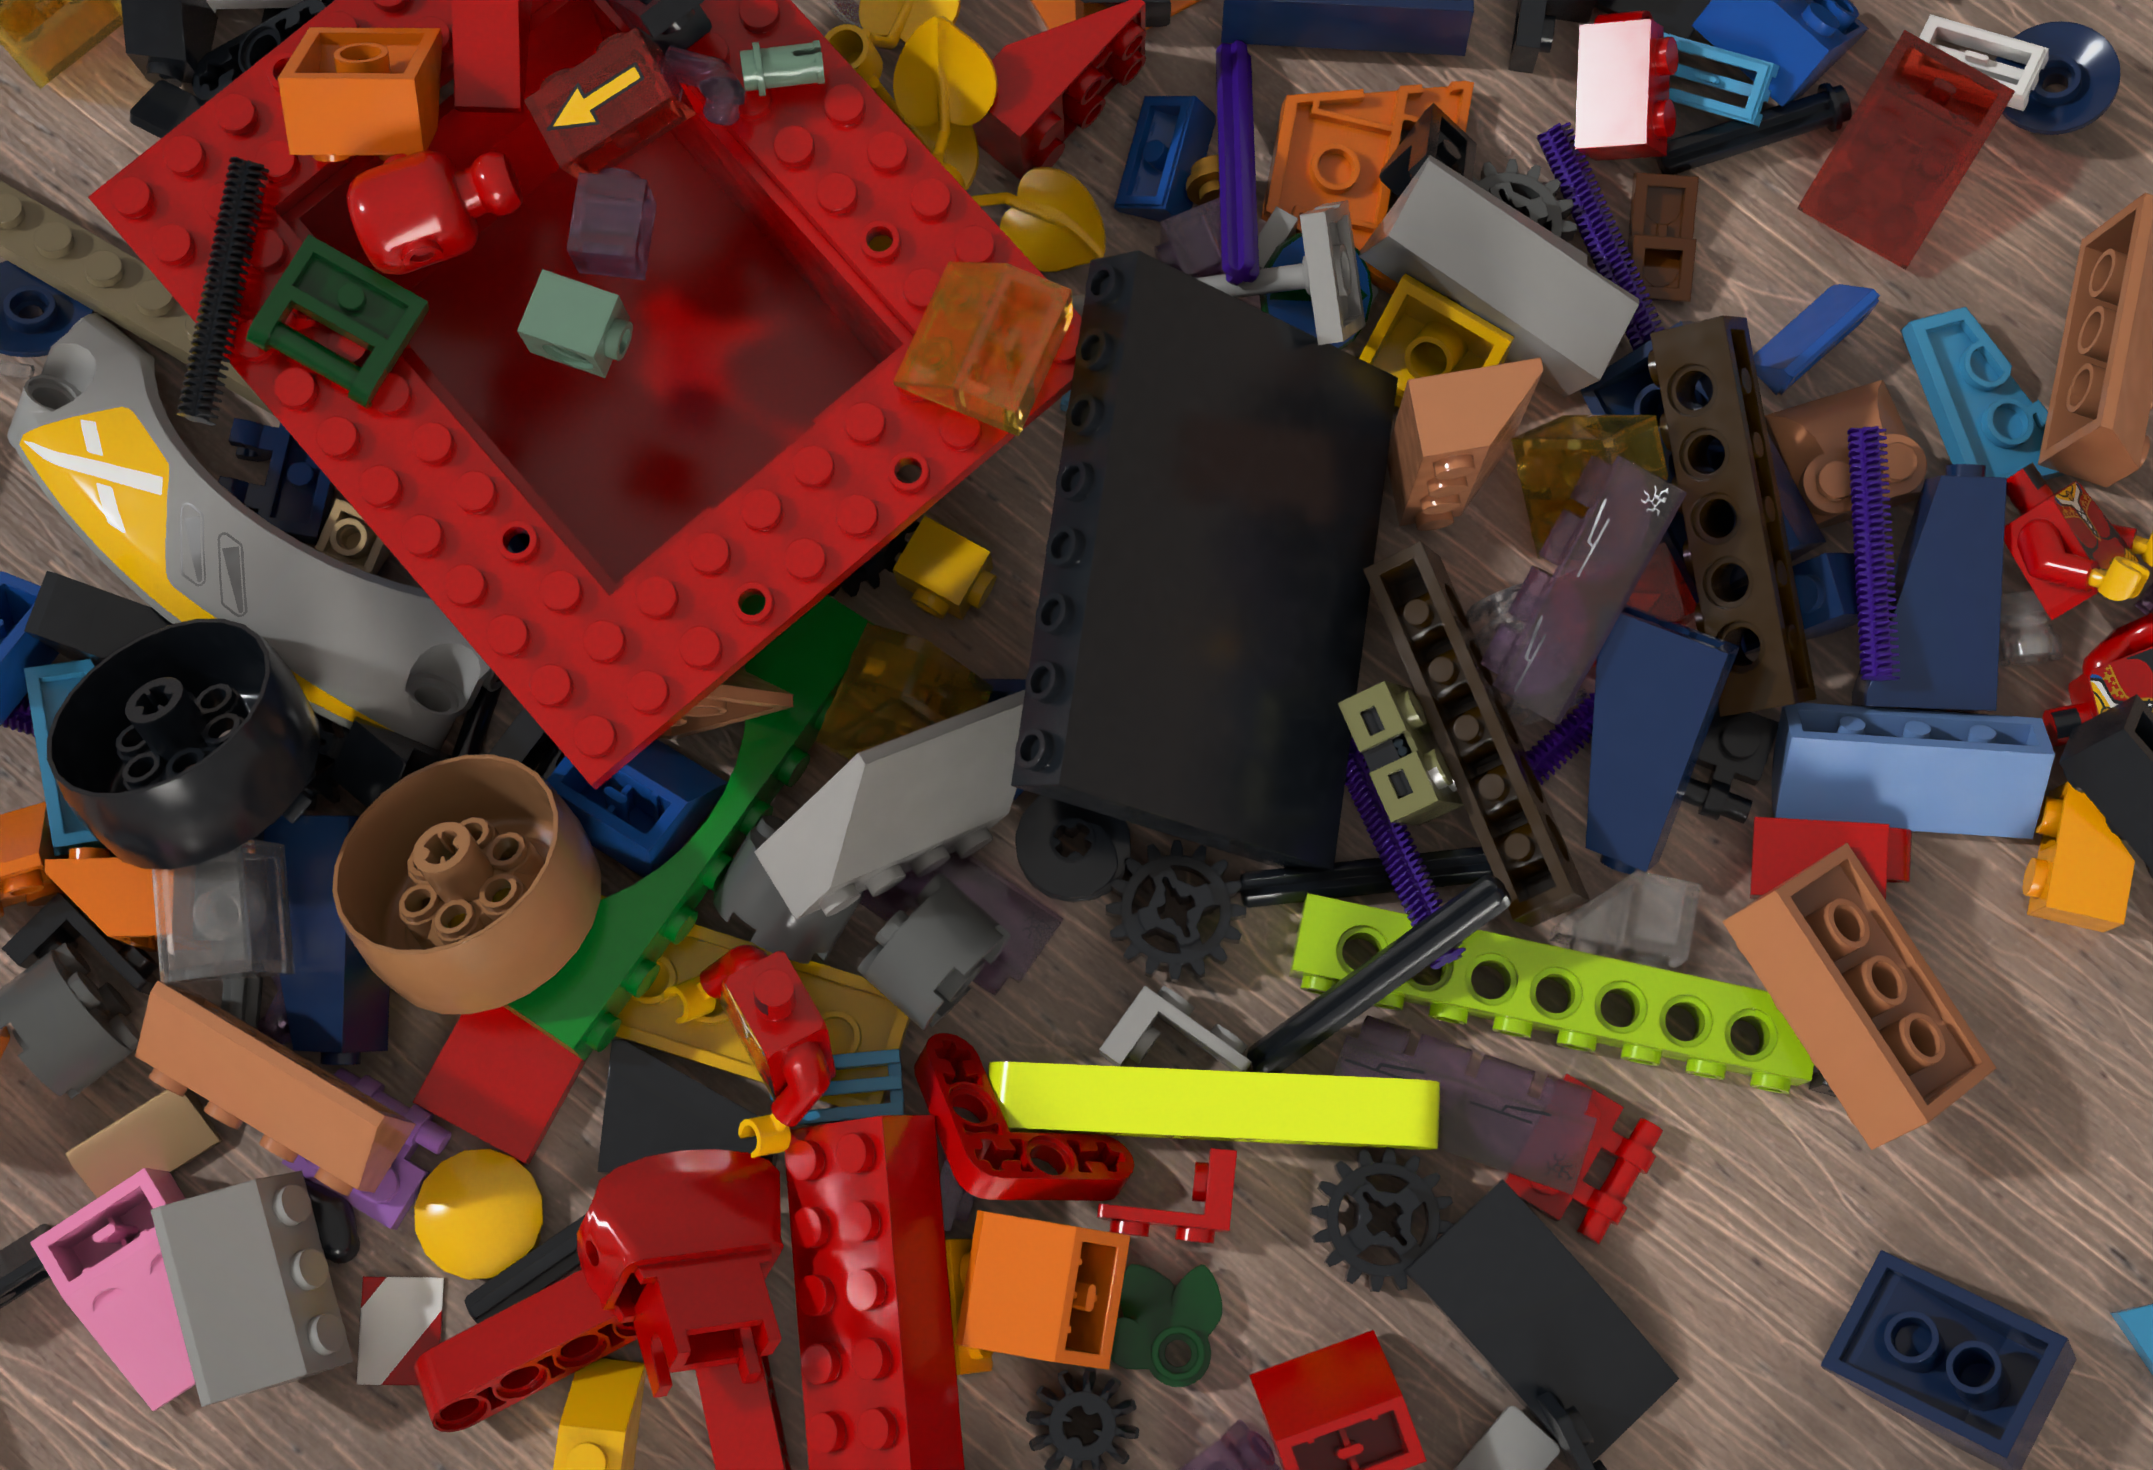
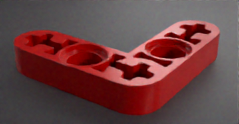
[914,1033,1135,1201]

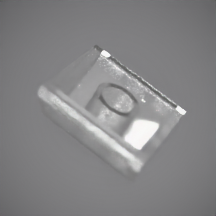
[152,839,295,984]

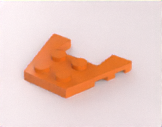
[1261,81,1474,295]

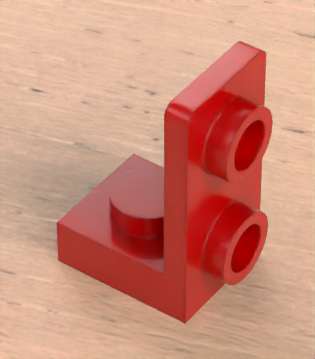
[1097,1148,1237,1244]

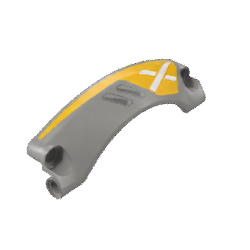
[7,313,504,751]

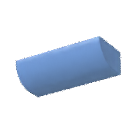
[1772,703,2055,839]

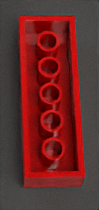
[785,1115,965,1470]

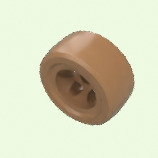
[332,754,601,1014]

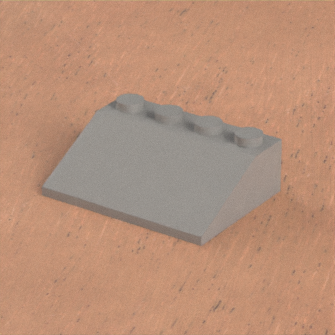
[754,690,1025,920]

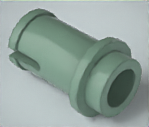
[740,40,825,96]

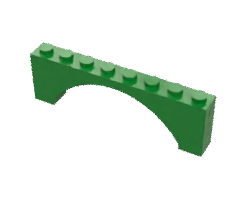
[503,595,884,1062]

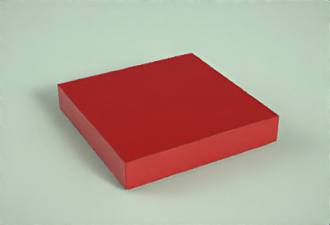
[413,1006,588,1164]

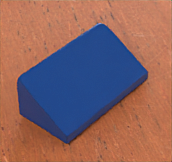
[1114,96,1216,226]
[1753,284,1880,395]

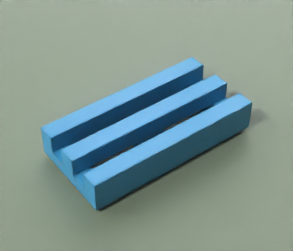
[1664,33,1780,127]
[770,1049,905,1126]

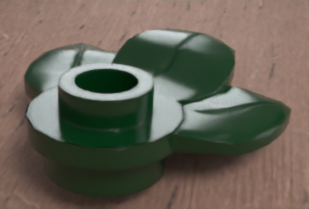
[1111,1264,1222,1387]

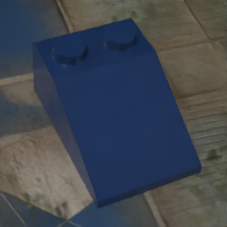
[1821,1250,2077,1470]

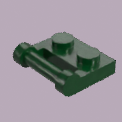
[246,234,429,409]

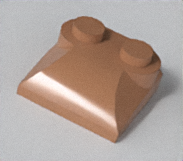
[1765,380,1927,529]

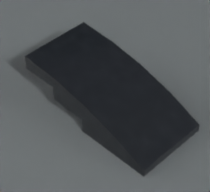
[1404,1179,1679,1463]

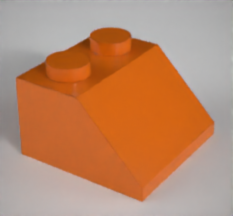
[278,27,443,162]

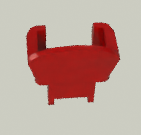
[577,1149,784,1398]

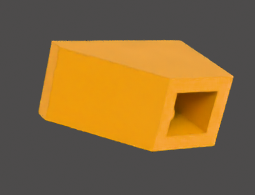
[2022,781,2135,932]

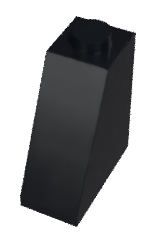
[24,571,172,666]
[597,1040,778,1174]

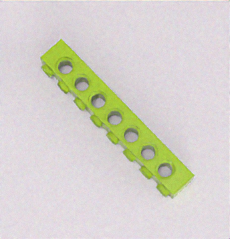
[1289,893,1814,1094]

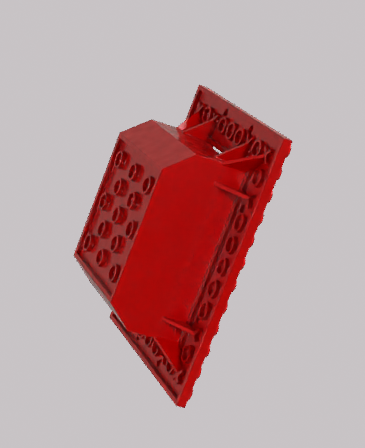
[88,0,1082,790]

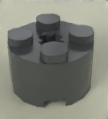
[713,815,864,964]
[857,873,1011,1031]
[0,942,140,1099]

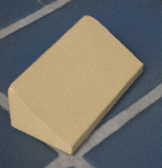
[65,1088,223,1198]

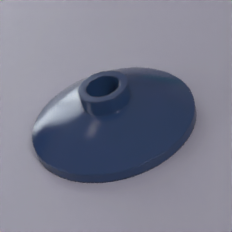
[1995,21,2120,135]
[0,261,94,358]

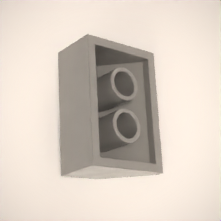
[150,1170,353,1407]

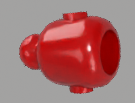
[346,150,523,275]

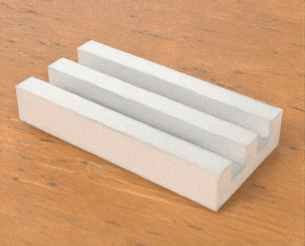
[1906,14,2049,111]

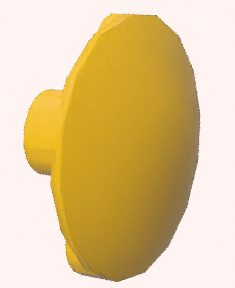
[414,1149,543,1280]

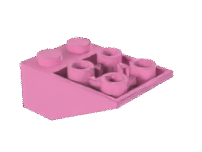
[30,1168,196,1411]

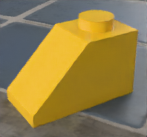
[553,1358,646,1470]

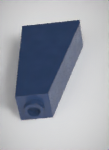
[1851,464,2007,711]
[1585,601,1740,874]
[262,815,390,1065]

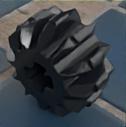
[1026,1367,1139,1470]

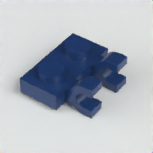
[218,418,335,545]

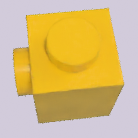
[893,516,997,620]

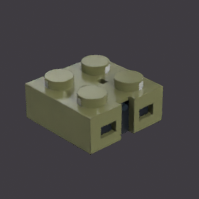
[1338,681,1464,826]

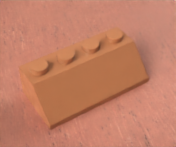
[2038,193,2153,488]
[1387,357,1543,531]
[1722,843,1997,1150]
[135,981,416,1196]

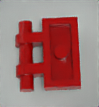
[1504,1074,1663,1245]

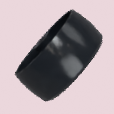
[47,619,321,870]

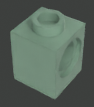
[517,269,633,378]

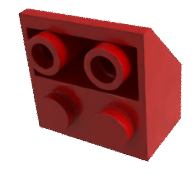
[1249,1330,1427,1470]

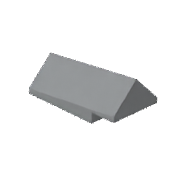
[1359,155,1639,397]

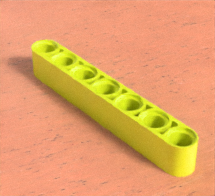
[988,1062,1440,1150]

